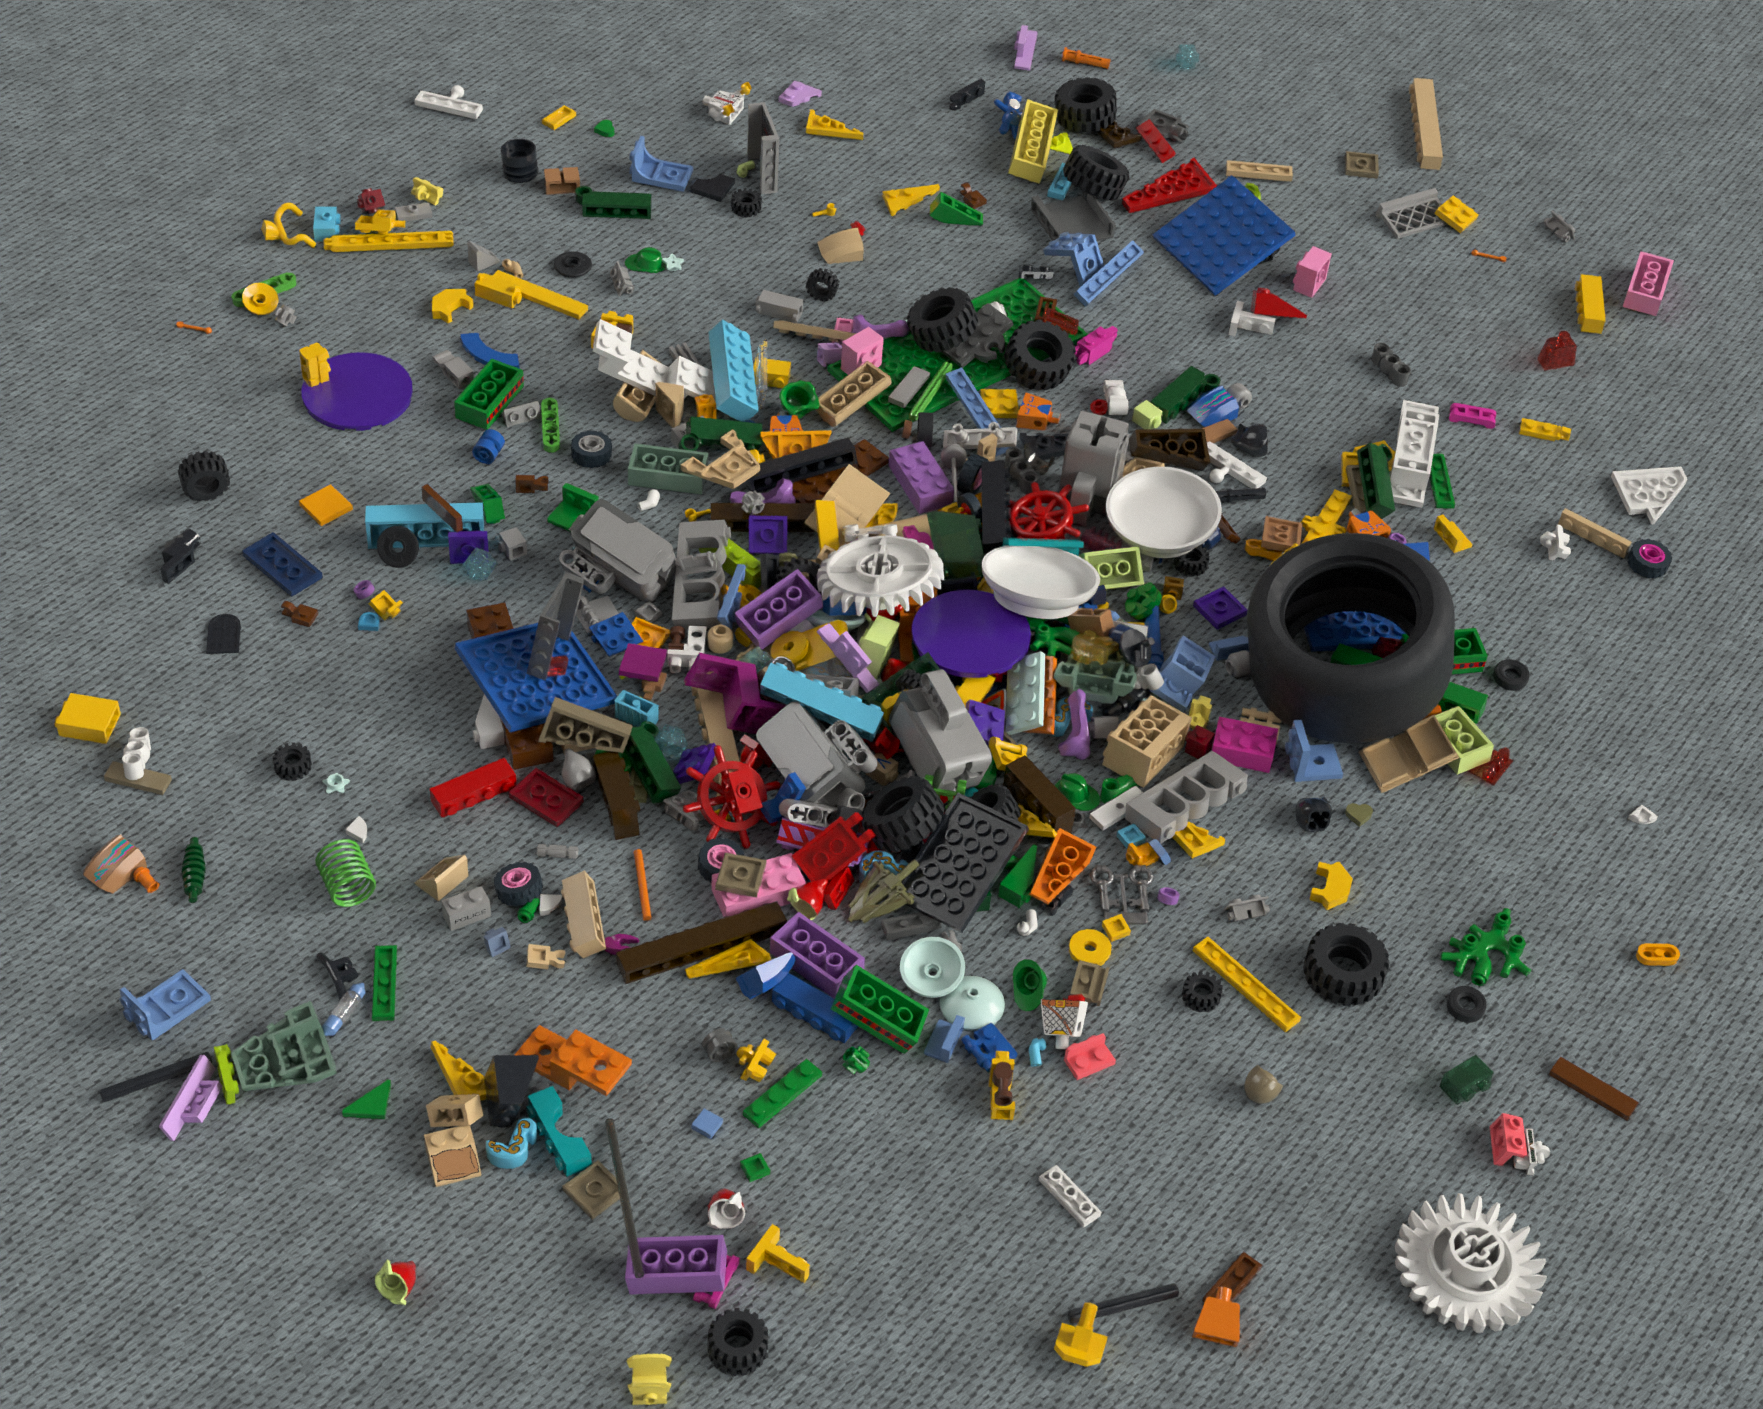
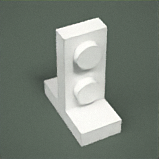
[1229,301,1276,336]

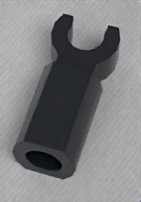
[1041,884,1073,916]

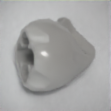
[561,748,596,791]

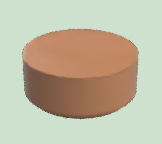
[902,420,912,439]

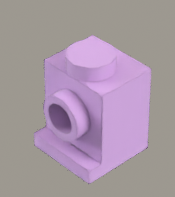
[817,342,842,367]

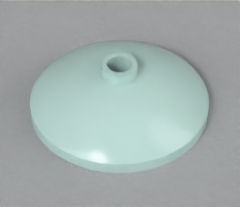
[806,610,865,631]
[900,937,965,998]
[939,976,1005,1031]

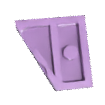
[779,81,822,107]

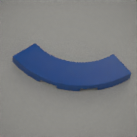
[460,333,519,368]

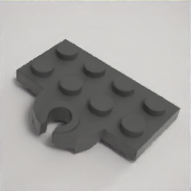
[941,303,1013,368]

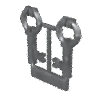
[1089,865,1154,924]

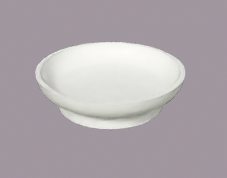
[1106,467,1222,558]
[982,546,1100,619]

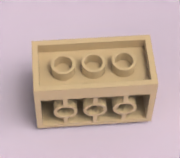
[1102,695,1192,788]

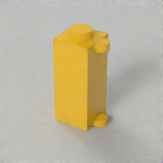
[475,273,522,309]

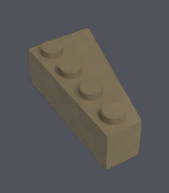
[538,697,632,753]

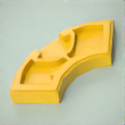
[865,503,898,528]

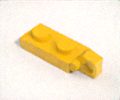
[1519,418,1571,442]

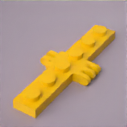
[1300,489,1352,544]

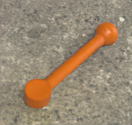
[1471,250,1507,262]
[176,321,212,334]

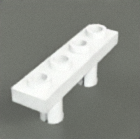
[943,422,1017,449]

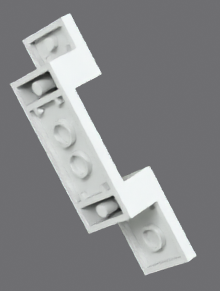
[593,319,716,402]
[1390,400,1440,508]

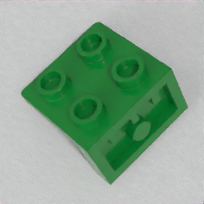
[547,483,599,532]

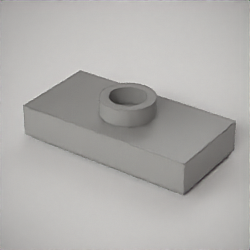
[395,202,433,222]

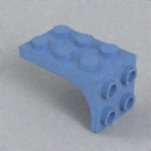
[629,136,693,192]
[120,969,211,1041]

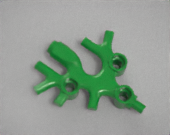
[1025,616,1084,657]
[1441,908,1531,986]

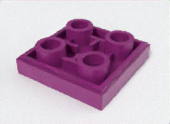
[619,643,667,682]

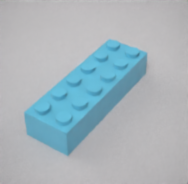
[708,320,759,422]
[365,503,484,549]
[760,662,884,742]

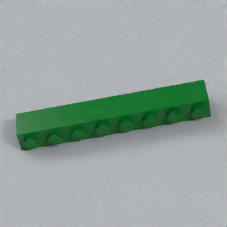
[1330,643,1488,724]

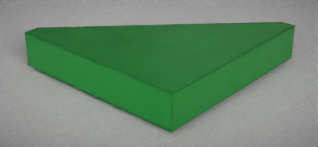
[342,1080,391,1120]

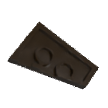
[1097,121,1142,148]

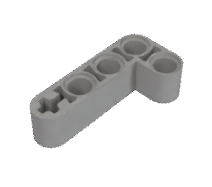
[779,788,865,827]

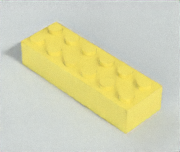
[1008,99,1058,184]

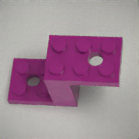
[684,652,786,734]

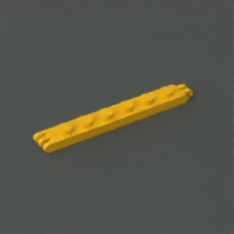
[324,231,454,252]

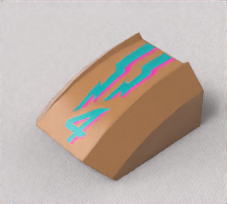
[83,834,147,893]

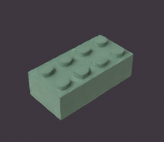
[628,444,708,495]

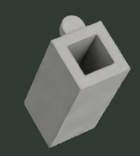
[755,290,803,323]

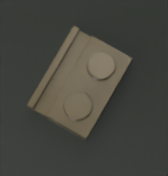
[1070,960,1110,1006]

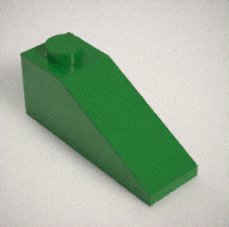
[930,192,983,226]
[470,484,505,524]
[998,844,1037,908]

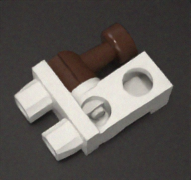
[667,626,706,673]

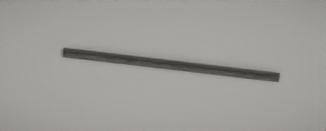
[605,1118,644,1278]

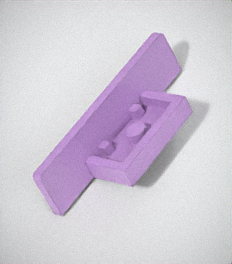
[1014,25,1037,70]
[816,623,879,693]
[159,1055,223,1141]

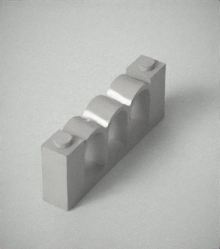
[672,520,731,630]
[1125,751,1248,844]

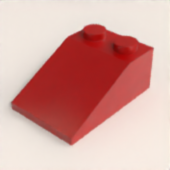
[1251,287,1307,318]

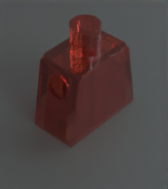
[1537,331,1577,371]

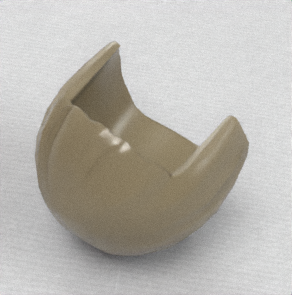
[1244,1065,1283,1104]

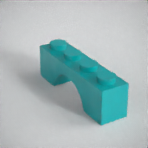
[526,1086,592,1177]

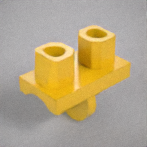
[736,1039,776,1082]

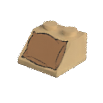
[424,1125,481,1187]

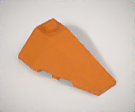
[1029,828,1096,904]

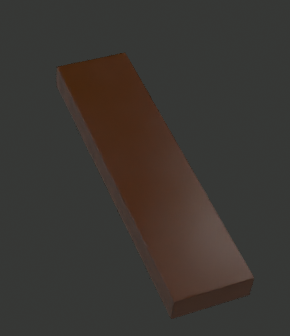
[1549,1056,1639,1121]

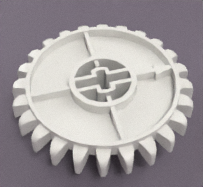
[817,536,944,617]
[1395,1193,1547,1333]

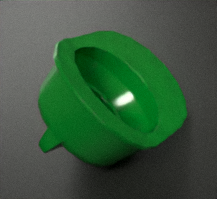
[625,247,666,273]
[1055,773,1100,811]
[1013,959,1047,1011]

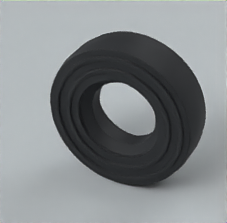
[1493,659,1529,691]
[1447,986,1487,1023]

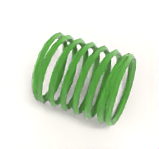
[315,839,376,907]

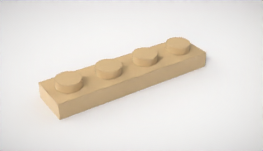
[1226,160,1293,182]
[1558,508,1631,558]

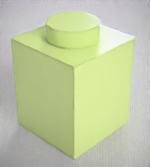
[1132,400,1162,429]

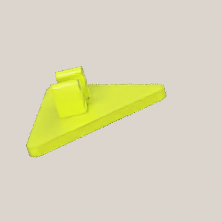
[1050,132,1073,154]

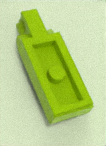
[214,1044,239,1105]

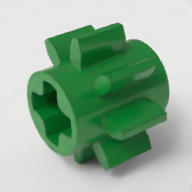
[843,1046,870,1075]

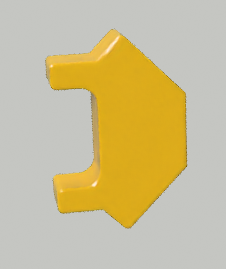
[432,289,473,323]
[1309,862,1353,910]

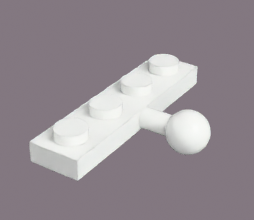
[415,85,483,119]
[1207,441,1267,489]

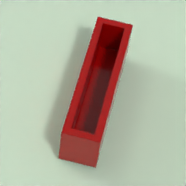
[430,758,516,818]

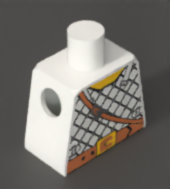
[1041,999,1088,1049]

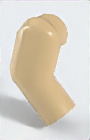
[502,259,523,279]

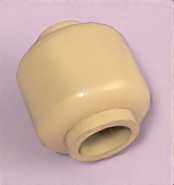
[708,624,733,654]

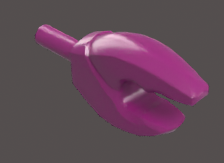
[605,934,639,955]

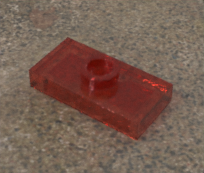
[1043,308,1079,336]

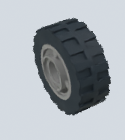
[571,430,612,468]

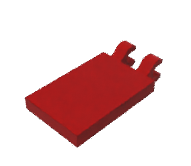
[792,812,876,882]

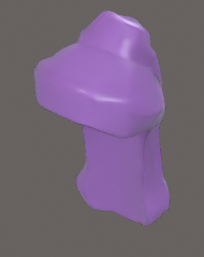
[852,314,910,338]
[730,478,796,503]
[1058,689,1091,760]

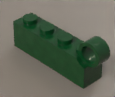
[575,186,652,219]
[1151,366,1221,424]
[678,416,762,451]
[1357,442,1395,519]
[624,721,681,803]

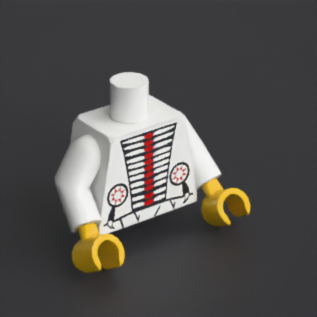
[703,82,752,125]

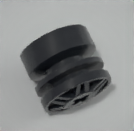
[500,139,538,183]

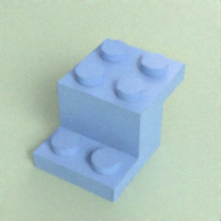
[1150,636,1216,712]

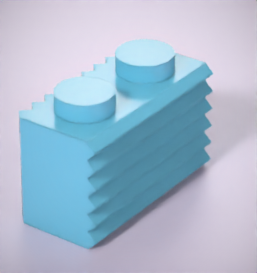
[615,690,659,727]

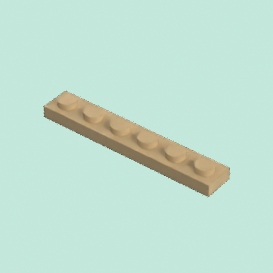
[773,320,856,342]

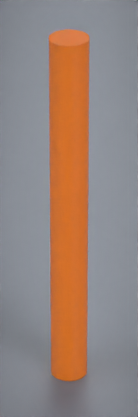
[634,849,651,921]

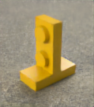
[746,1224,810,1283]

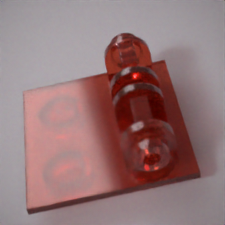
[1467,747,1513,786]

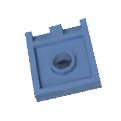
[1043,232,1104,287]
[1285,720,1343,782]

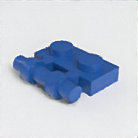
[961,1023,1018,1072]

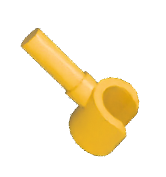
[812,203,837,217]
[685,508,710,522]

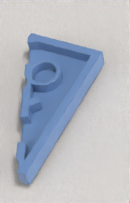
[717,564,746,641]

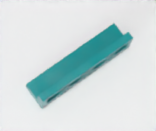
[1003,538,1084,556]

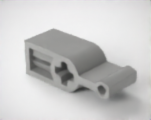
[432,350,474,389]

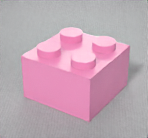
[1293,246,1332,298]
[841,327,883,375]

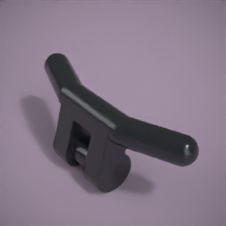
[316,952,358,1002]

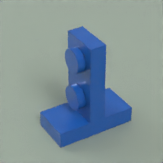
[760,772,806,824]

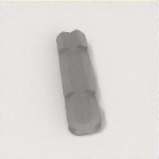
[537,844,579,859]

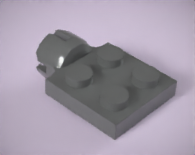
[1137,109,1189,143]

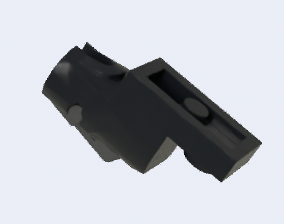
[160,529,201,584]

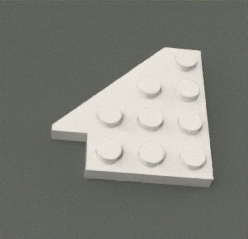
[1611,467,1687,524]

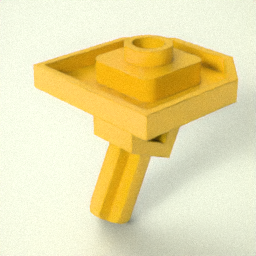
[1054,1302,1108,1367]

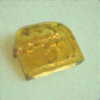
[1071,630,1120,665]

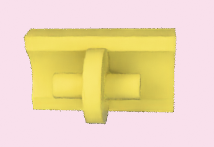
[411,177,443,205]
[1189,695,1212,730]

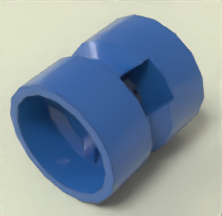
[472,429,505,464]

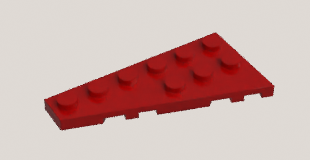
[1122,158,1217,213]

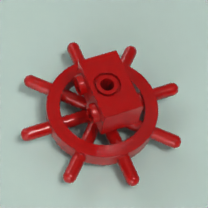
[1007,482,1089,539]
[683,745,781,849]

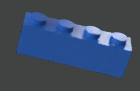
[772,973,859,1044]

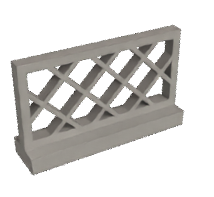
[1375,188,1447,239]

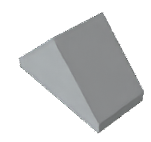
[467,241,501,271]

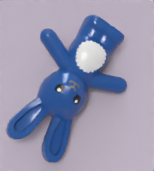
[994,92,1022,140]

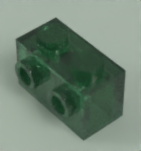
[1439,1055,1494,1105]

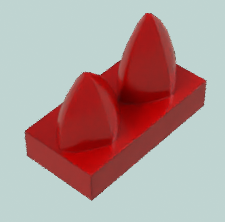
[740,734,773,771]
[823,866,855,910]

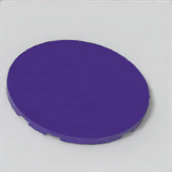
[301,352,413,431]
[912,590,1031,678]

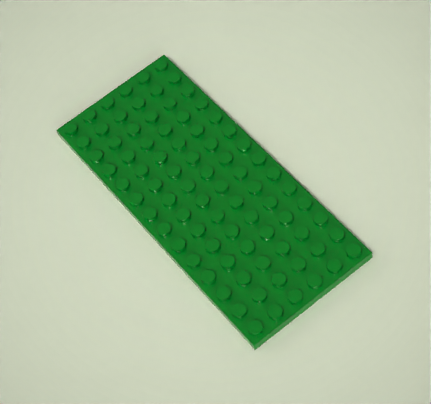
[827,278,1088,432]

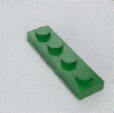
[743,1058,822,1129]

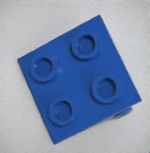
[589,612,643,657]

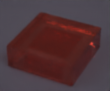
[547,656,569,677]

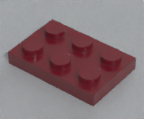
[509,768,584,827]

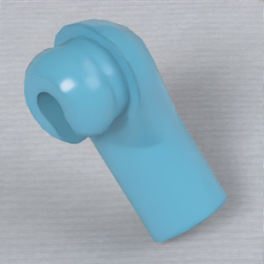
[1029,1038,1046,1067]

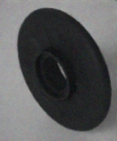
[554,251,592,277]
[377,526,419,568]

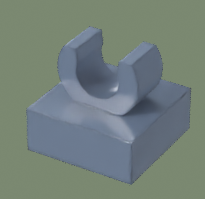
[483,927,511,957]

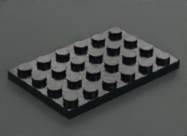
[901,793,1029,933]

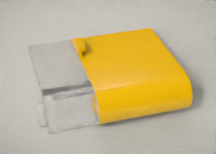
[790,620,851,678]

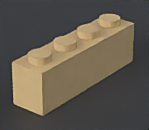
[561,870,606,958]

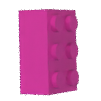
[1212,716,1278,773]

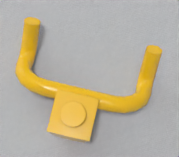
[261,203,316,248]

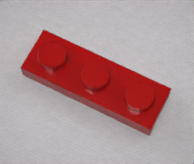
[1136,119,1176,163]

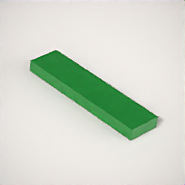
[1429,454,1455,509]
[372,945,397,1021]

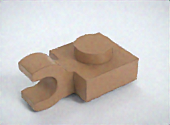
[642,672,667,701]

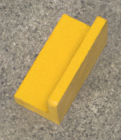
[1434,515,1472,553]

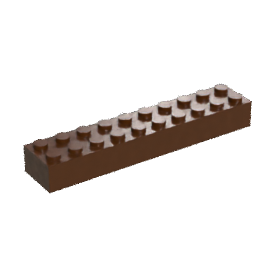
[466,602,554,770]

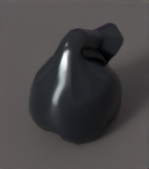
[1231,423,1268,457]
[1295,797,1333,833]

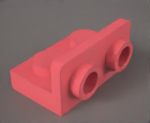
[1064,1033,1116,1080]
[1489,1113,1527,1166]

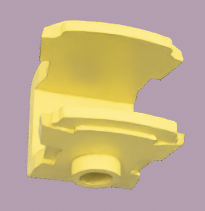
[627,1354,672,1405]

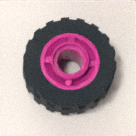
[1627,539,1672,579]

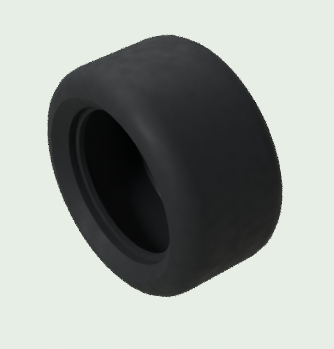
[1247,533,1455,743]

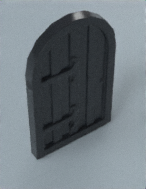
[206,614,241,654]

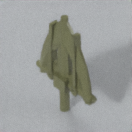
[847,859,919,924]

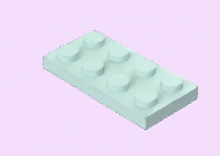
[1005,651,1045,735]

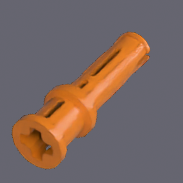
[1062,47,1111,69]

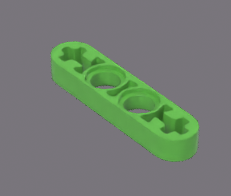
[232,272,296,307]
[541,398,560,453]

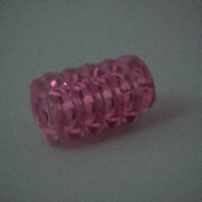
[1080,526,1122,552]

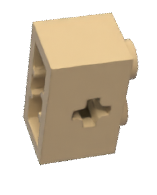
[426,1094,484,1127]

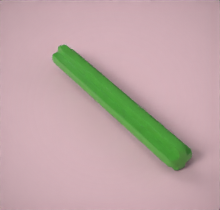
[908,362,952,422]

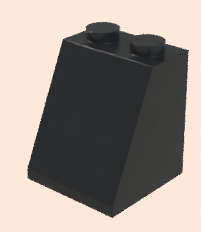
[484,1055,539,1128]

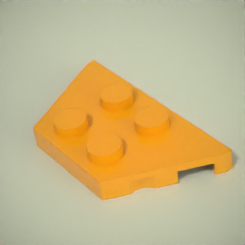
[760,430,832,459]

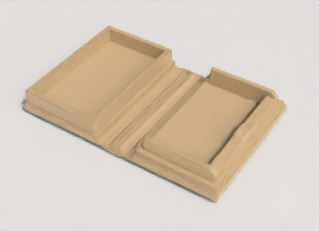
[804,464,890,547]
[1359,715,1459,793]

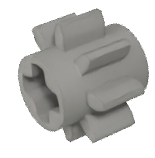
[273,304,297,326]
[741,491,765,515]

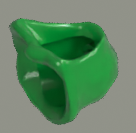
[779,380,819,419]

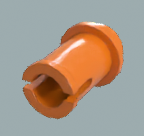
[133,867,159,893]

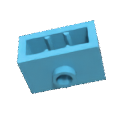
[313,207,341,242]

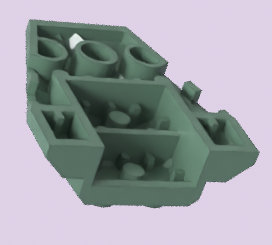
[1054,638,1137,704]
[231,1001,337,1091]

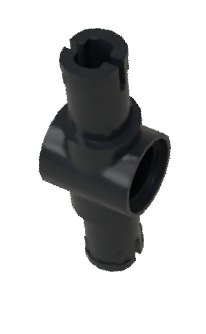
[1103,688,1151,716]

